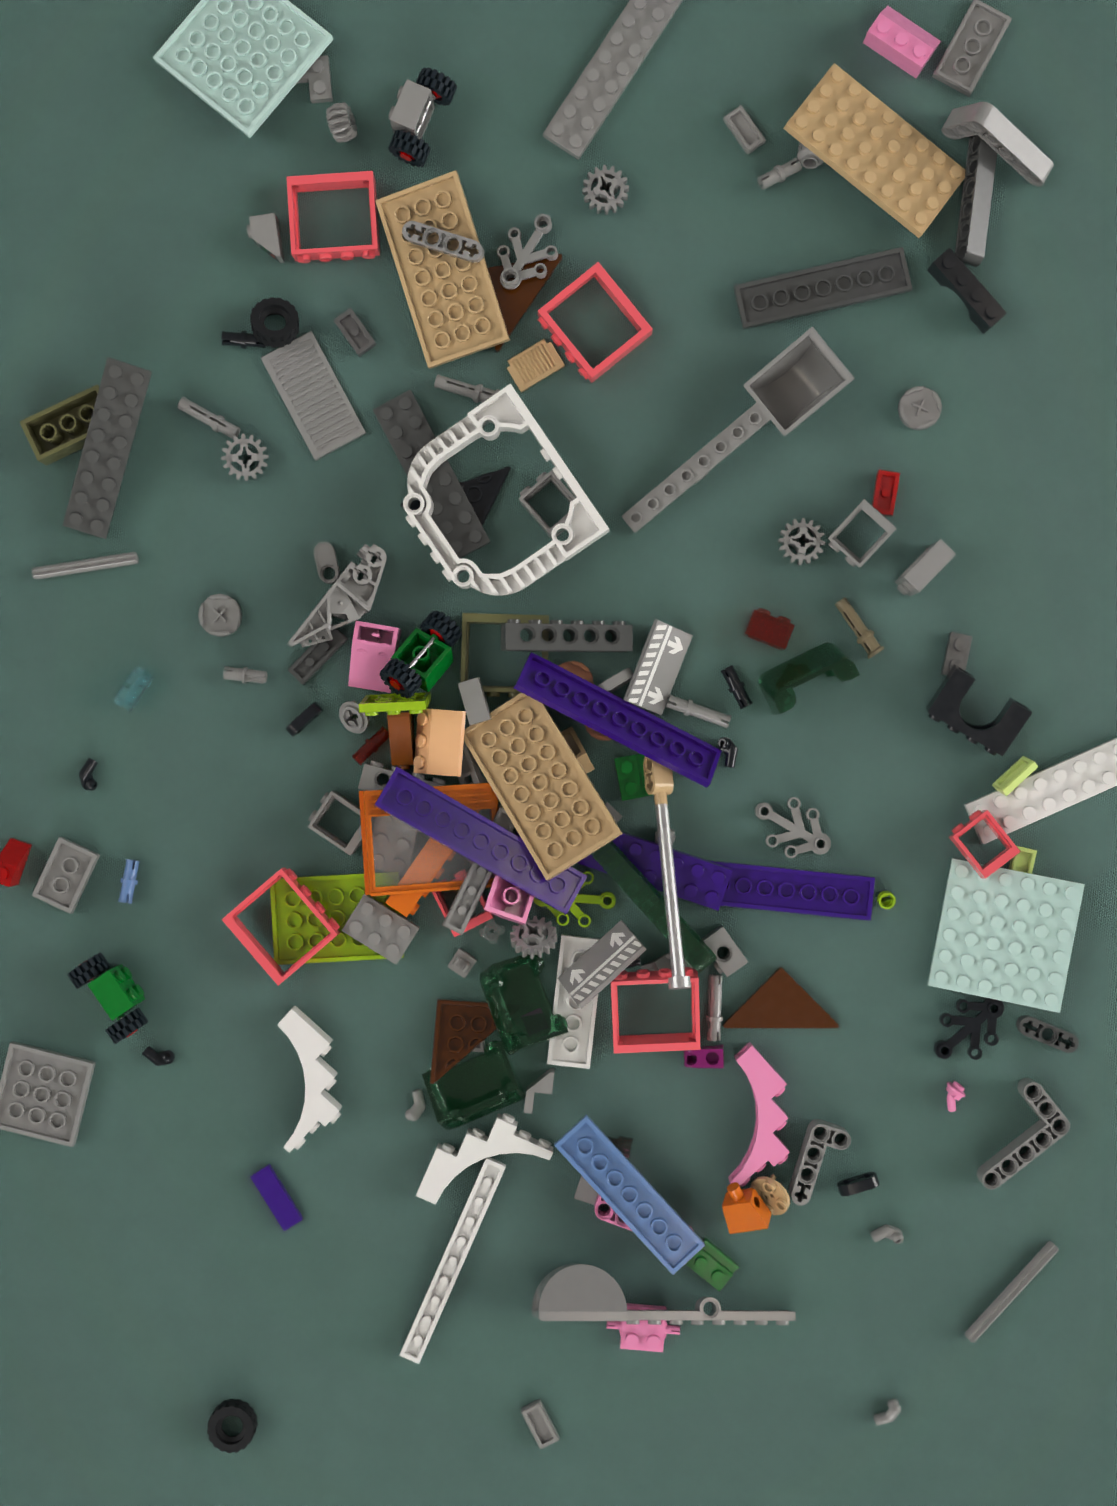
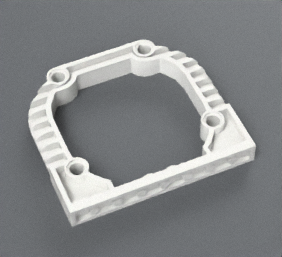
[403,384,610,596]

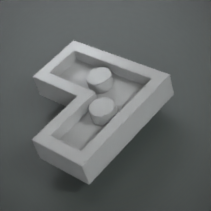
[296,55,333,104]

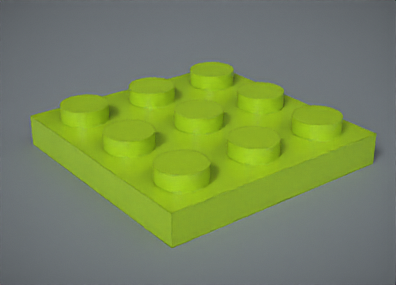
[359,692,431,716]

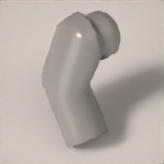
[405,1089,426,1121]

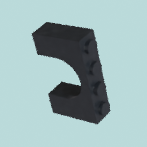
[926,664,1032,756]

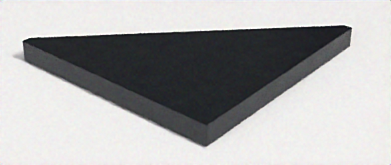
[400,466,511,526]

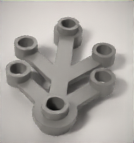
[497,214,558,289]
[755,797,831,858]

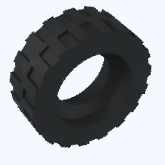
[250,297,299,348]
[207,1399,258,1453]

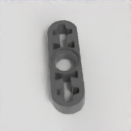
[1016,1015,1079,1053]

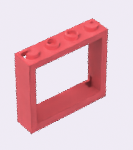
[286,171,380,263]
[537,262,653,383]
[221,867,341,986]
[610,967,701,1054]

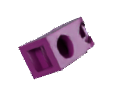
[684,1045,724,1068]

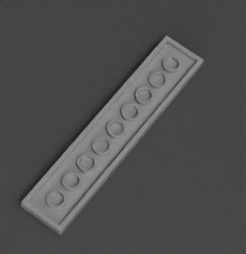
[543,0,683,160]

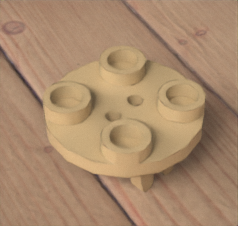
[749,1174,790,1215]

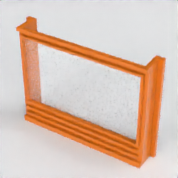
[359,783,499,896]

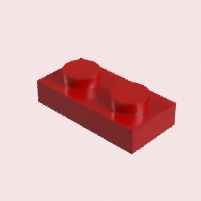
[872,470,900,517]

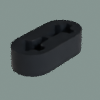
[285,702,323,737]
[837,1172,879,1196]

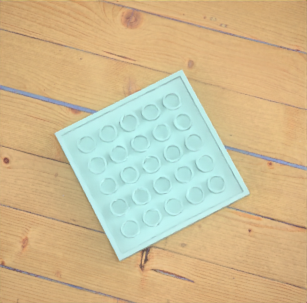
[153,0,333,138]
[927,858,1085,1013]

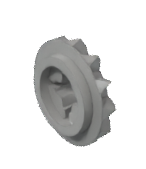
[339,700,371,733]

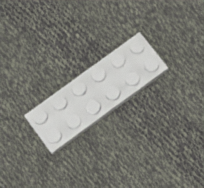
[547,934,600,1069]

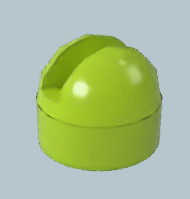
[877,891,896,909]

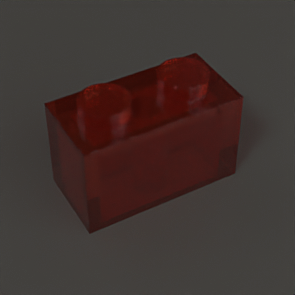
[743,608,795,651]

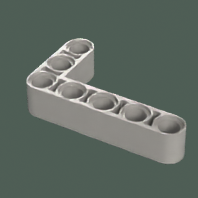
[941,102,1054,187]
[976,1078,1070,1190]

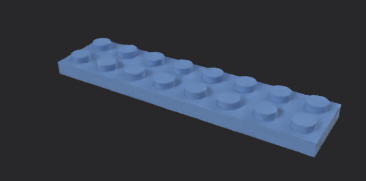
[554,1114,705,1275]

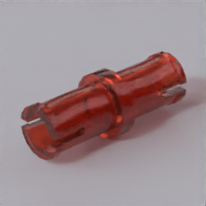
[351,726,389,765]

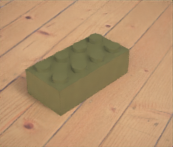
[19,384,100,466]

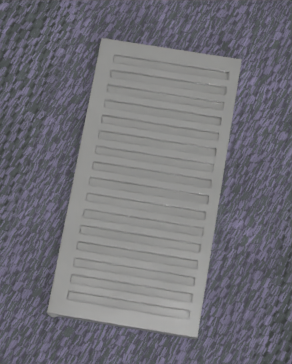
[261,331,366,461]

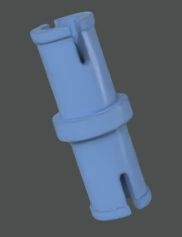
[118,859,140,904]

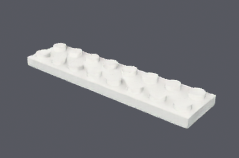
[964,737,1117,845]

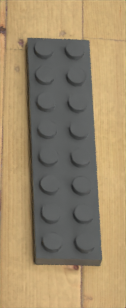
[733,247,912,330]
[62,357,153,539]
[373,390,491,559]

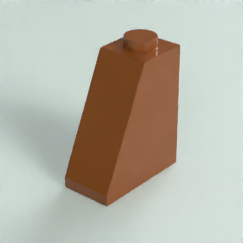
[387,712,415,769]

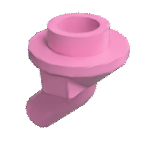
[946,1081,966,1112]

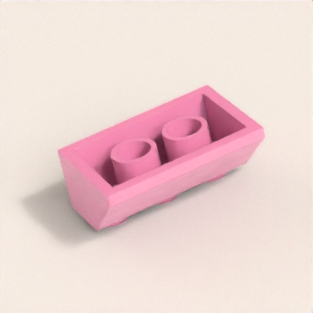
[863,6,941,78]
[484,875,534,925]

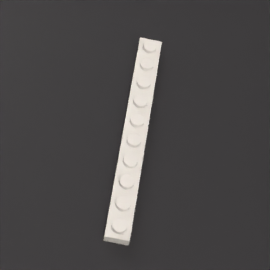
[399,1157,506,1364]

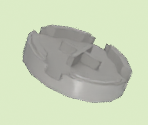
[898,386,942,431]
[198,594,243,637]

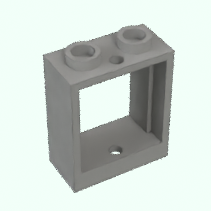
[519,470,576,540]
[828,499,897,567]
[895,539,956,596]
[307,790,375,856]

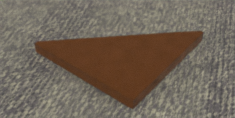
[488,254,562,352]
[722,966,840,1028]
[430,999,520,1084]

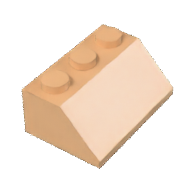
[413,709,466,777]

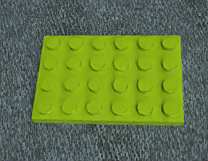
[270,872,404,965]

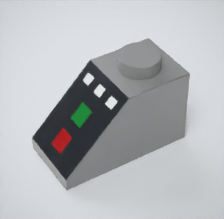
[247,213,285,263]

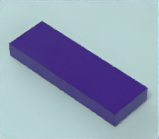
[250,1164,303,1231]

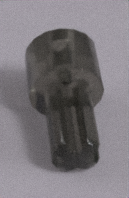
[607,1135,633,1158]

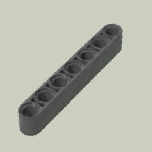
[955,135,997,267]

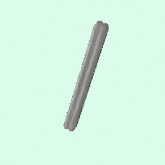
[964,1241,1059,1343]

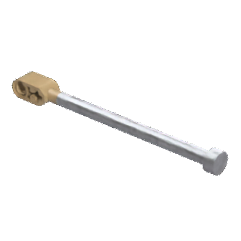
[643,756,691,990]

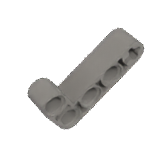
[788,1119,851,1206]

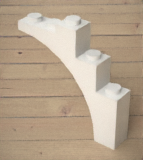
[277,1005,342,1153]
[416,1113,554,1205]

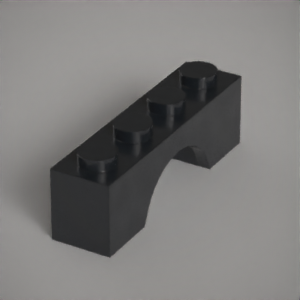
[927,248,1007,334]

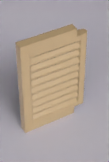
[507,339,565,393]

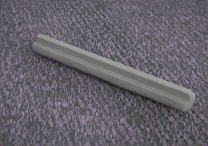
[31,552,139,580]

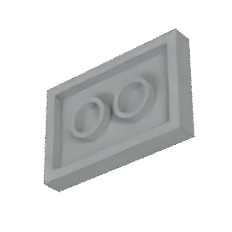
[32,837,100,914]
[342,894,420,965]

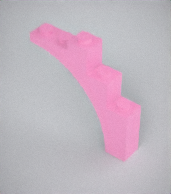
[728,1042,790,1187]

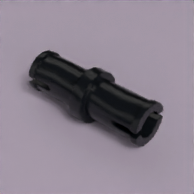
[221,331,266,349]
[721,665,753,710]

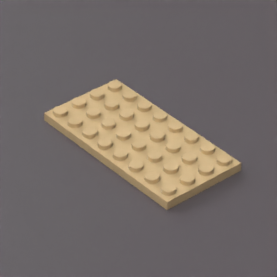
[783,63,965,238]
[375,170,510,369]
[464,693,623,881]

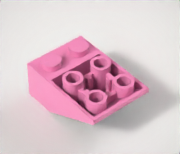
[348,621,401,693]

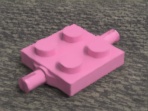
[606,1303,680,1352]

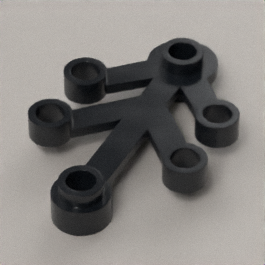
[933,998,1004,1060]

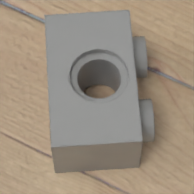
[700,925,748,977]

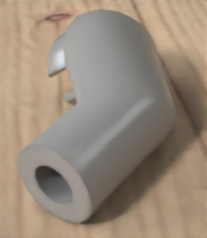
[870,1224,904,1244]
[873,1399,901,1426]

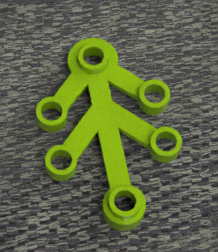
[533,871,616,927]

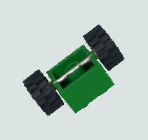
[380,610,462,698]
[67,952,149,1044]

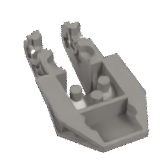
[287,544,387,648]

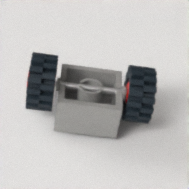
[388,67,457,167]

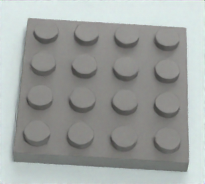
[0,1041,96,1147]

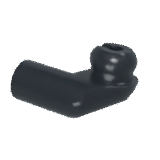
[718,737,738,768]
[79,758,98,791]
[142,1046,175,1066]

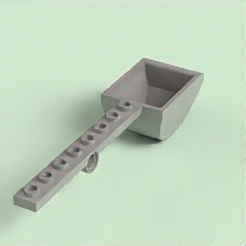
[621,327,855,533]
[532,1263,796,1325]

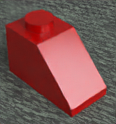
[0,838,32,887]

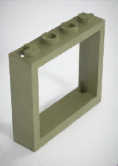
[460,613,549,697]

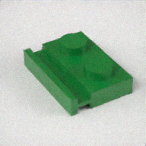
[614,754,651,801]
[686,1238,739,1292]

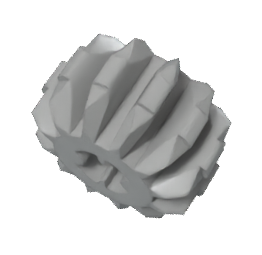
[326,102,357,143]

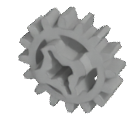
[582,165,629,215]
[221,434,269,481]
[777,518,826,566]
[510,916,557,959]

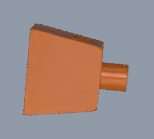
[722,1182,772,1234]

